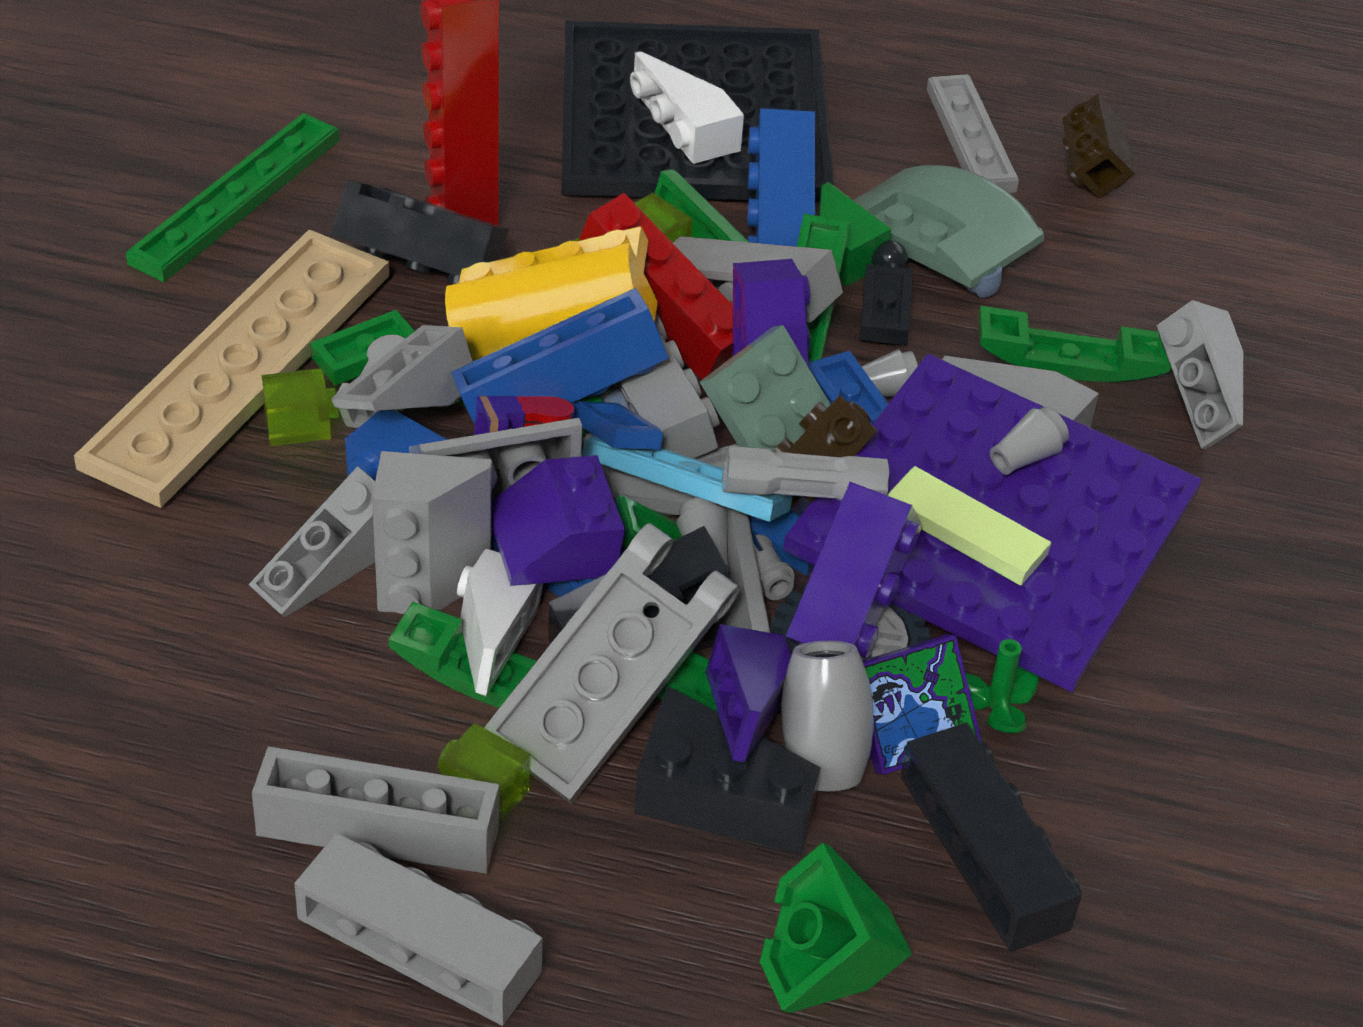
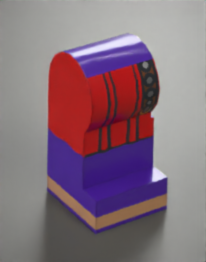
[474,396,574,435]

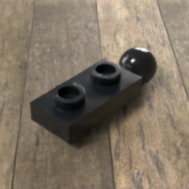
[859,240,913,345]

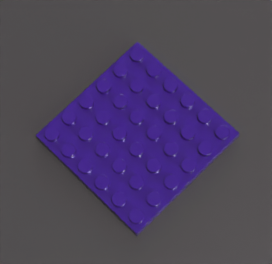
[783,354,1202,693]

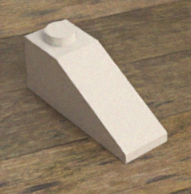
[457,549,543,696]

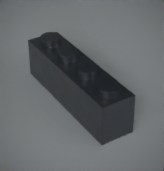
[900,722,1081,952]

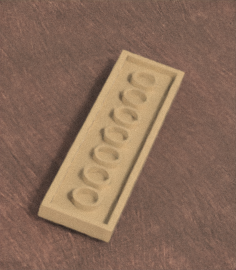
[74,230,389,508]

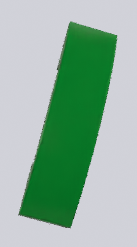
[978,306,1171,382]
[388,602,537,708]

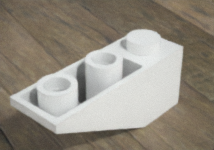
[630,51,744,164]

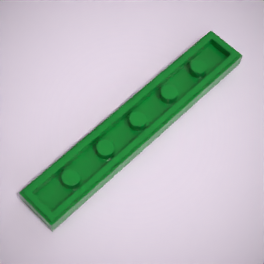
[126,113,339,283]

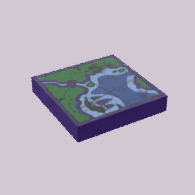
[862,634,982,775]

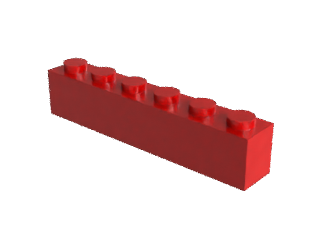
[420,0,499,226]

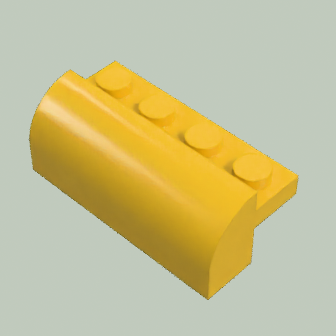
[445,226,658,360]

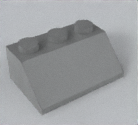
[409,418,582,500]
[372,451,492,614]

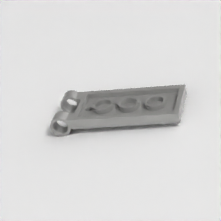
[480,523,740,805]

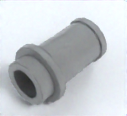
[753,534,795,600]

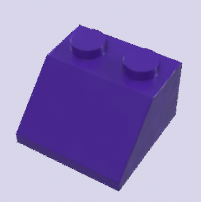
[492,455,624,586]

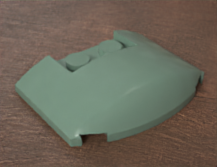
[853,165,1044,288]

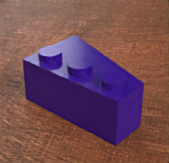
[732,259,811,368]
[786,482,923,659]

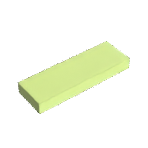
[887,466,1052,586]

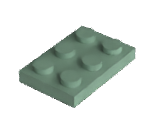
[700,325,830,451]

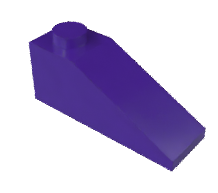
[705,624,791,762]

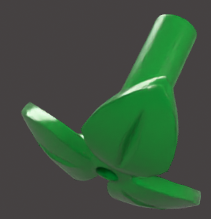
[965,639,1039,733]

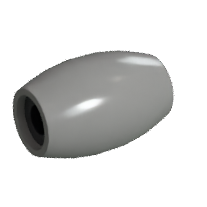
[781,641,874,791]

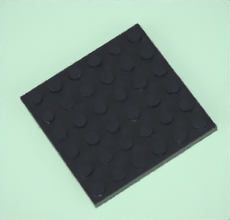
[561,21,834,202]

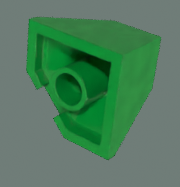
[760,843,912,1013]

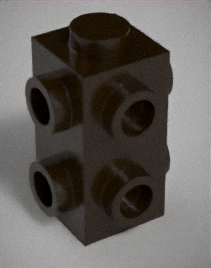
[1062,94,1136,198]
[773,395,878,515]

